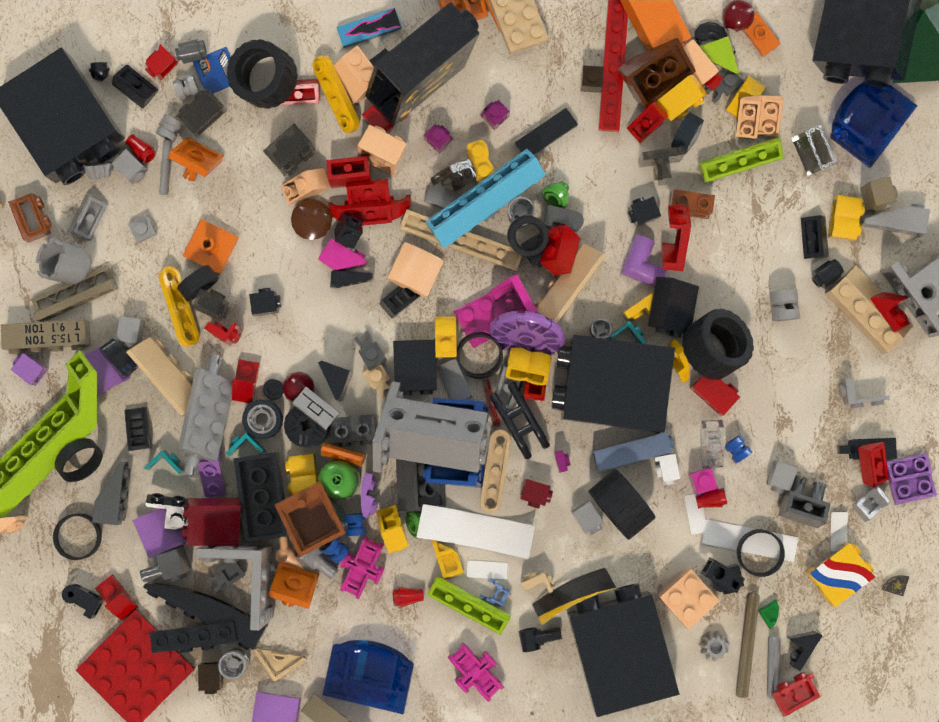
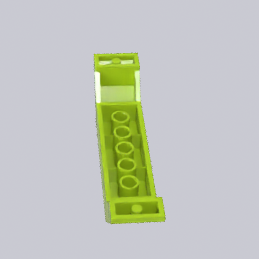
[0,350,97,517]

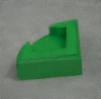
[758,600,779,629]

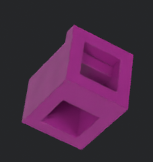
[480,100,510,131]
[424,123,453,154]

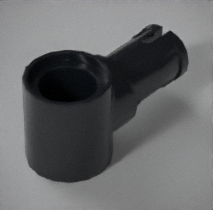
[518,627,562,652]

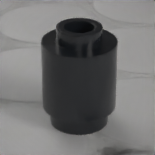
[812,259,844,289]

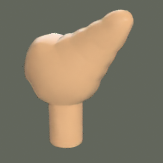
[275,537,305,569]

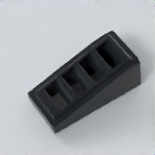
[330,270,374,289]
[380,286,420,319]
[124,407,152,451]

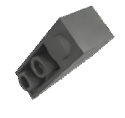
[92,462,131,525]

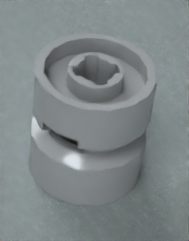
[507,197,535,227]
[770,289,800,321]
[218,648,250,680]

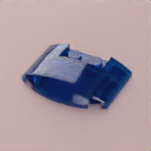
[830,82,917,168]
[322,640,414,714]

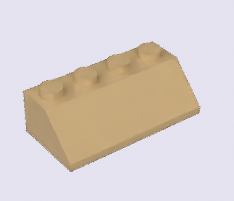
[534,243,606,322]
[825,265,913,354]
[126,337,193,417]

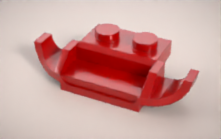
[328,179,411,226]

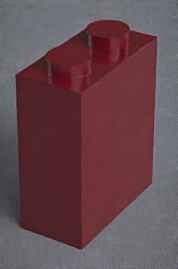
[182,498,241,546]

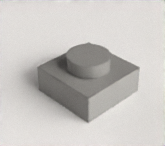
[128,215,157,243]

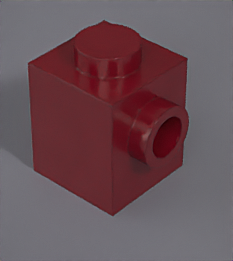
[520,479,553,509]

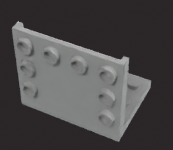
[196,544,276,631]

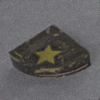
[881,575,909,596]

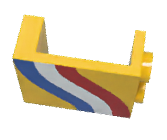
[806,542,875,607]

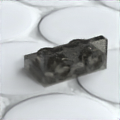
[430,159,477,192]

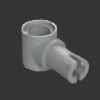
[296,548,338,579]

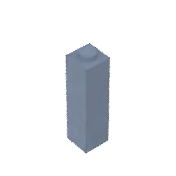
[592,432,674,472]

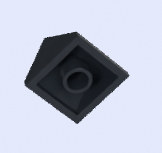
[318,361,353,402]

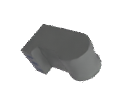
[544,205,584,232]

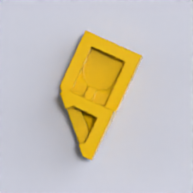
[668,339,690,383]
[432,540,464,580]

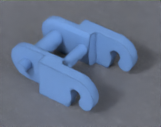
[479,579,512,607]

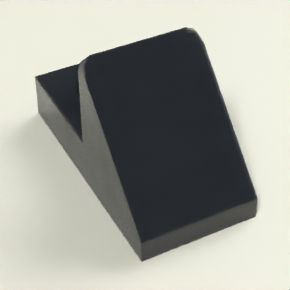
[787,631,823,671]

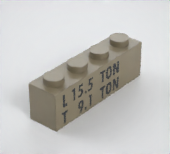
[1,319,90,354]

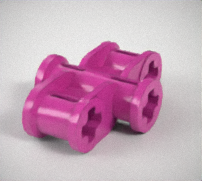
[339,535,385,600]
[448,643,504,702]

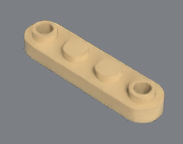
[480,430,511,513]

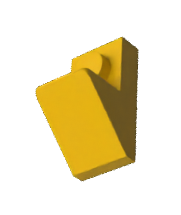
[622,292,654,321]

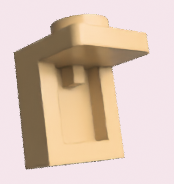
[521,571,555,593]

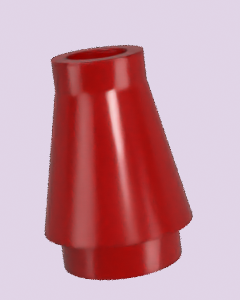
[125,134,156,164]
[695,487,727,509]
[393,587,424,608]

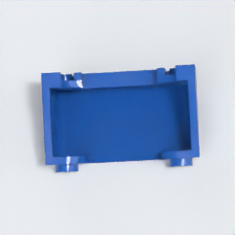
[423,398,489,488]

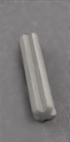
[767,635,781,699]

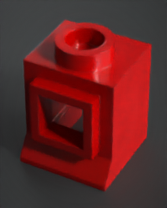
[145,44,178,80]

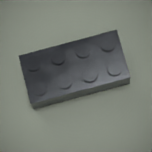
[234,452,289,543]

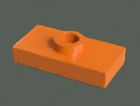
[743,11,781,57]

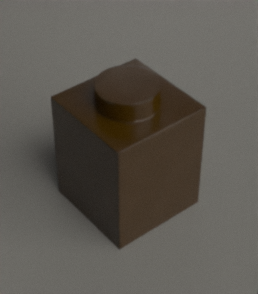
[580,65,604,93]
[198,662,223,694]

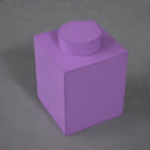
[11,353,48,386]

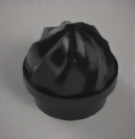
[89,62,110,81]

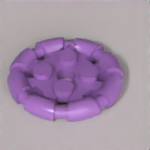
[490,311,565,356]

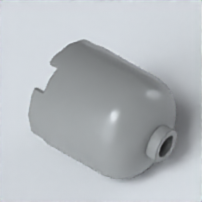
[36,237,91,285]

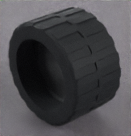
[227,39,298,109]
[682,309,754,380]
[589,469,656,540]

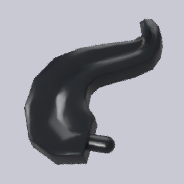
[694,22,736,55]

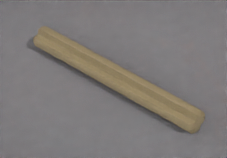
[736,593,760,698]

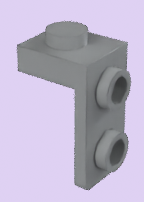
[839,378,890,408]

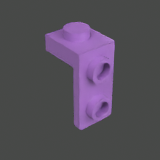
[198,449,226,498]

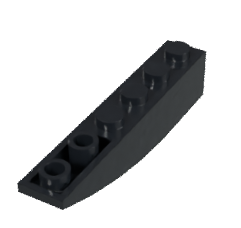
[143,582,268,650]

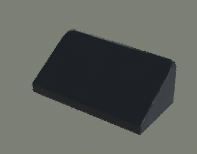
[112,64,159,109]
[801,215,829,259]

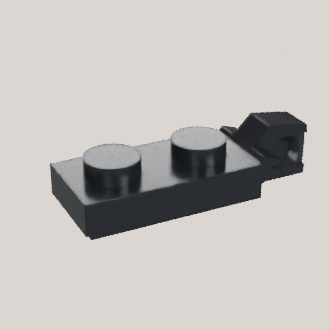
[837,438,897,460]

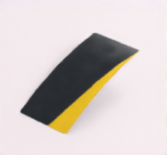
[532,568,616,625]

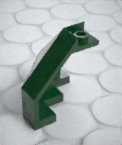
[892,0,939,83]

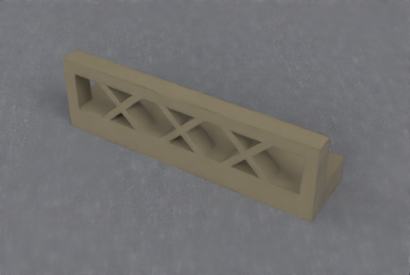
[31,266,118,322]

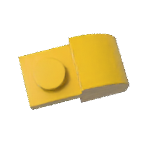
[435,316,457,358]

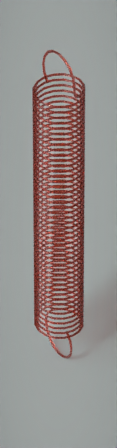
[482,373,501,429]

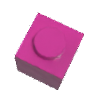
[688,468,718,494]

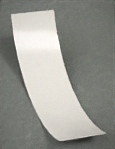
[416,504,535,559]

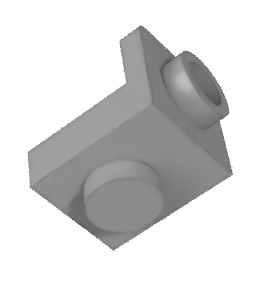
[852,486,891,522]

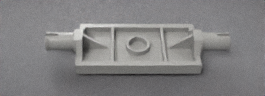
[178,355,232,478]

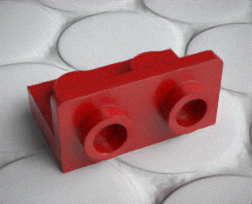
[204,321,242,347]

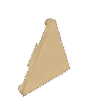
[252,648,307,682]

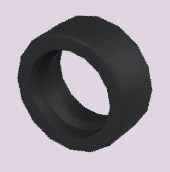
[507,215,548,256]
[177,265,219,301]

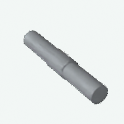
[159,140,172,195]

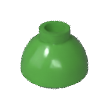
[542,181,569,208]
[406,511,421,539]

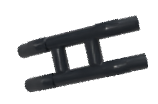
[489,382,550,459]

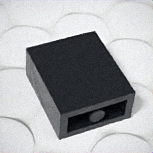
[648,277,699,338]
[393,339,437,396]

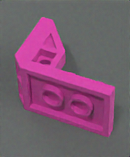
[454,274,537,348]

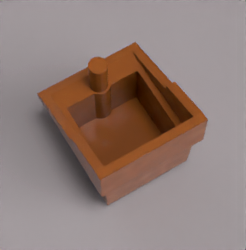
[275,481,346,557]

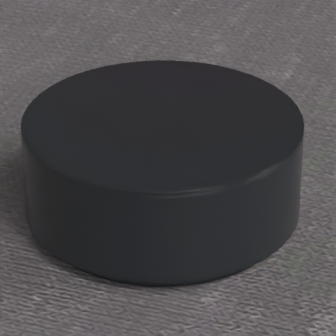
[263,379,284,400]

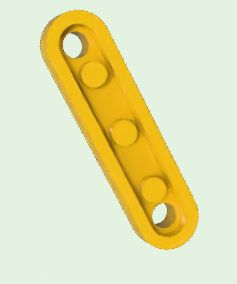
[313,55,360,133]
[158,266,199,347]

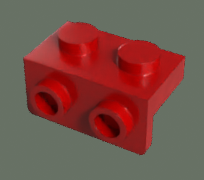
[771,672,820,717]

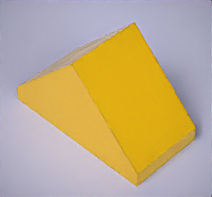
[726,76,766,118]

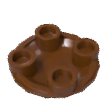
[291,199,332,240]

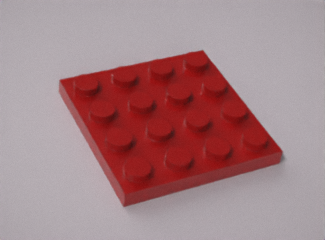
[76,609,196,722]

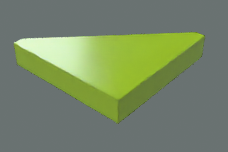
[699,36,740,75]

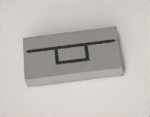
[293,387,339,430]

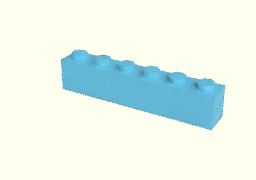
[425,149,546,248]

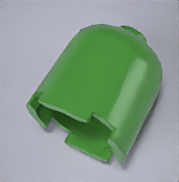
[318,459,361,500]

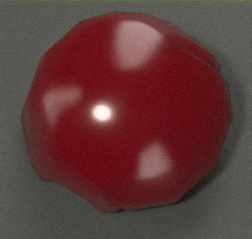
[722,0,755,32]
[283,372,315,404]

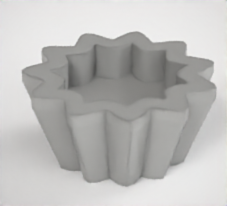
[83,161,113,179]
[699,631,729,661]

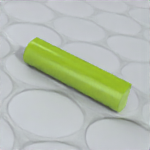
[698,137,784,183]
[427,576,511,635]

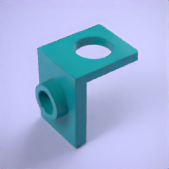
[608,321,647,344]
[226,433,266,456]
[144,450,184,474]

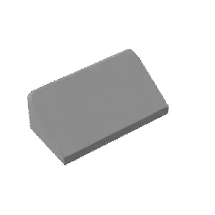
[424,183,462,209]
[68,194,108,241]
[437,358,472,400]
[492,365,523,411]

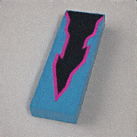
[336,8,402,48]

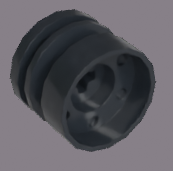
[284,407,331,448]

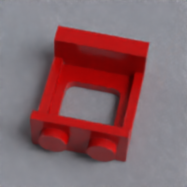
[661,204,691,272]

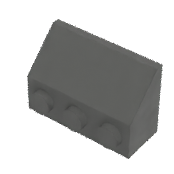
[396,459,446,511]

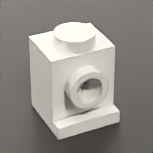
[652,454,680,486]

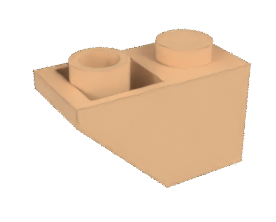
[281,168,330,205]

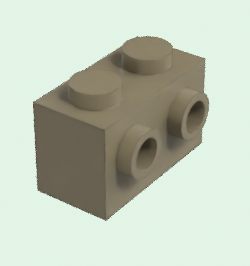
[860,177,898,214]

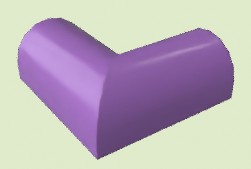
[620,235,667,287]

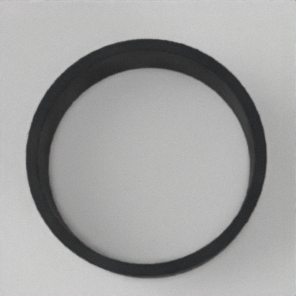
[456,332,503,379]
[55,438,103,482]
[53,513,102,560]
[737,529,785,577]

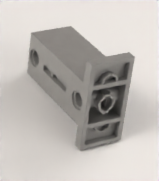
[880,254,939,338]
[372,381,491,473]

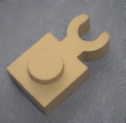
[362,364,391,400]

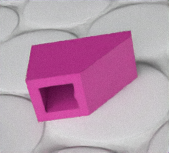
[318,238,368,271]

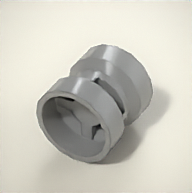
[173,74,200,101]
[156,114,183,142]
[589,318,612,339]

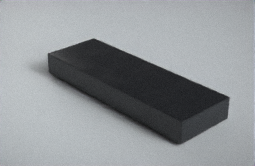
[515,108,578,155]

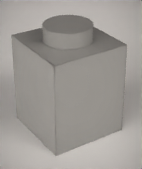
[111,149,147,184]
[116,316,145,348]
[766,461,798,494]
[572,501,604,535]

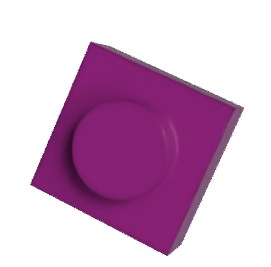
[554,450,571,473]

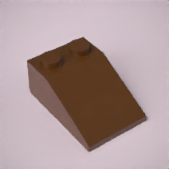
[617,38,696,108]

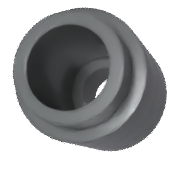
[175,39,207,64]

